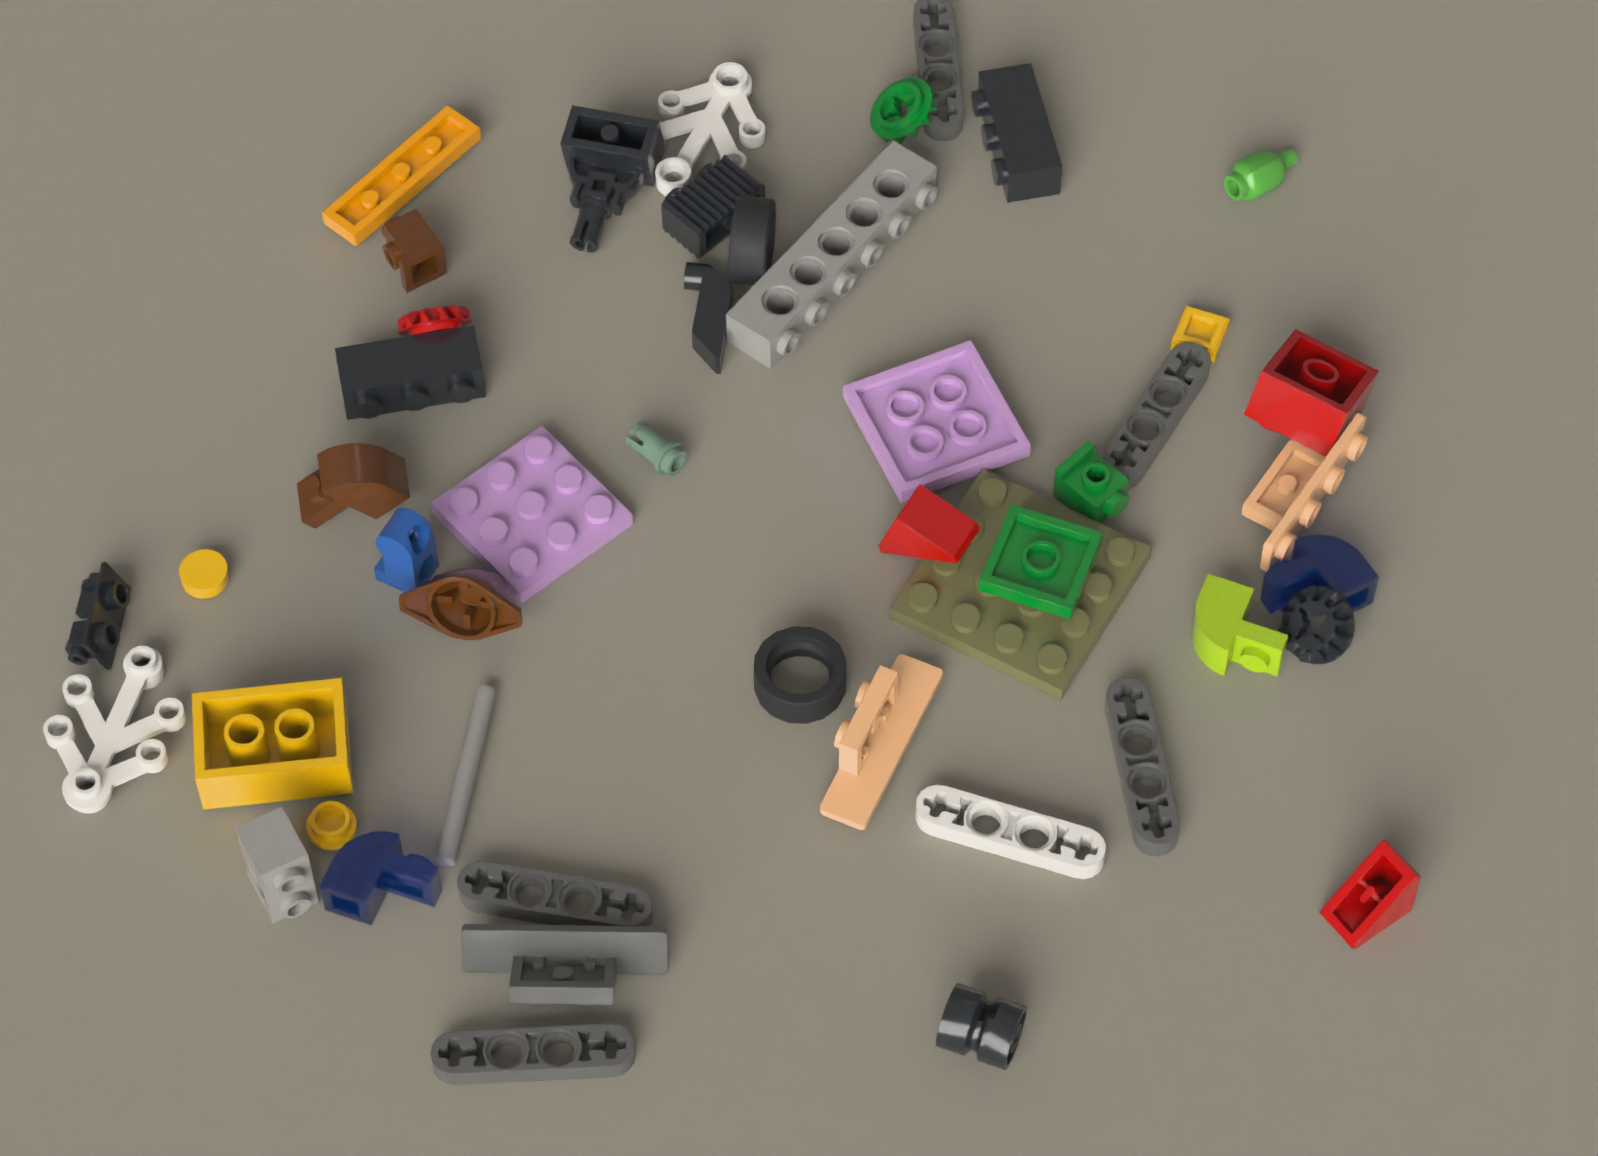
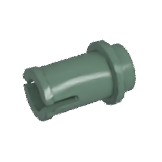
[626,421,687,476]

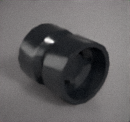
[936,982,1028,1070]

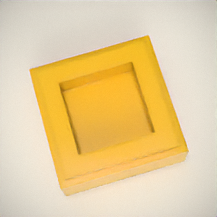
[1170,305,1230,363]

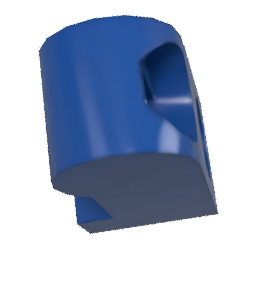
[374,507,439,592]

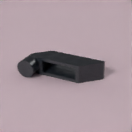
[684,262,733,374]

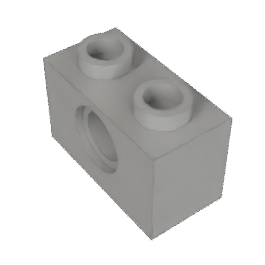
[235,806,319,924]

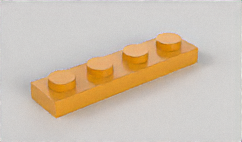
[322,105,481,247]

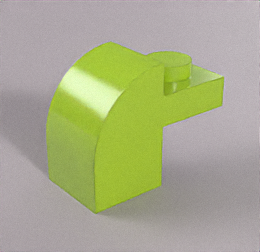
[1192,573,1288,676]

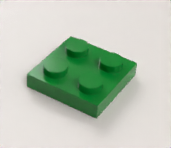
[978,504,1103,620]

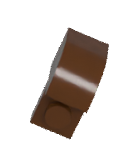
[297,443,410,529]

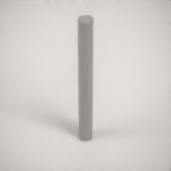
[435,685,496,867]

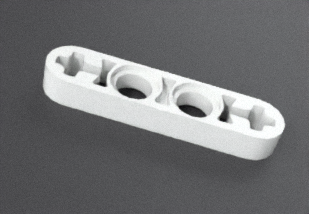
[915,785,1106,879]

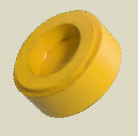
[179,549,230,599]

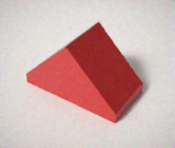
[878,484,980,564]
[1319,840,1421,949]

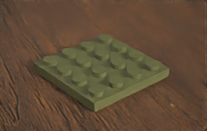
[890,468,1152,700]

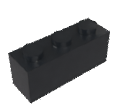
[971,63,1062,203]
[335,325,486,420]

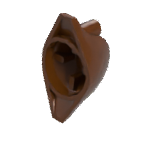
[399,568,523,640]

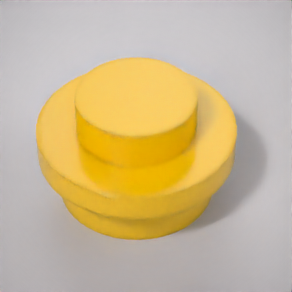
[306,801,357,850]

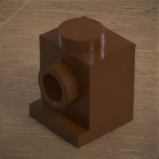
[381,209,447,293]

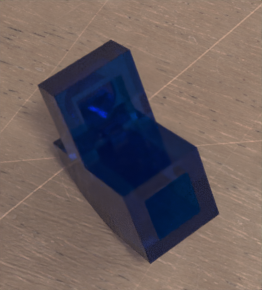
[1260,534,1379,616]
[319,831,442,926]

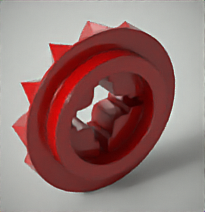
[397,305,472,336]

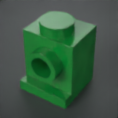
[1053,441,1129,523]

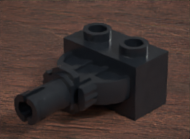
[560,105,665,253]

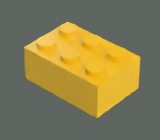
[192,678,354,810]

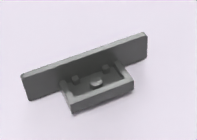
[461,924,668,1007]

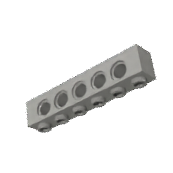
[726,141,938,369]

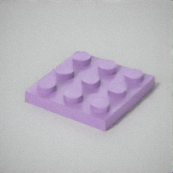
[843,340,1031,503]
[431,426,633,604]

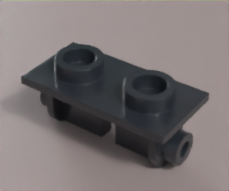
[65,562,131,670]

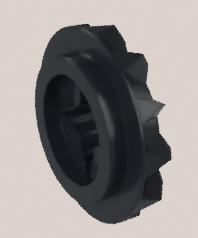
[1278,586,1355,664]

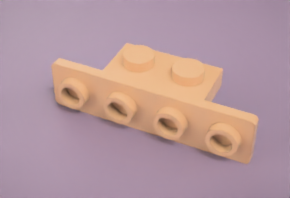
[1241,413,1368,573]
[820,654,943,830]

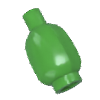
[1224,148,1298,201]

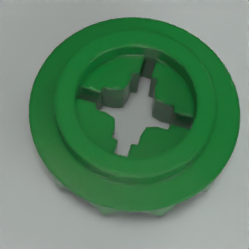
[870,77,937,144]

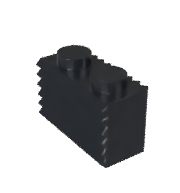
[661,155,765,259]

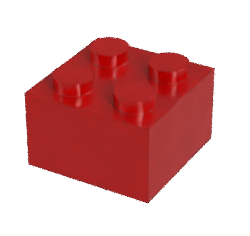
[1244,329,1379,457]

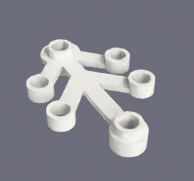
[655,62,766,197]
[43,646,186,813]

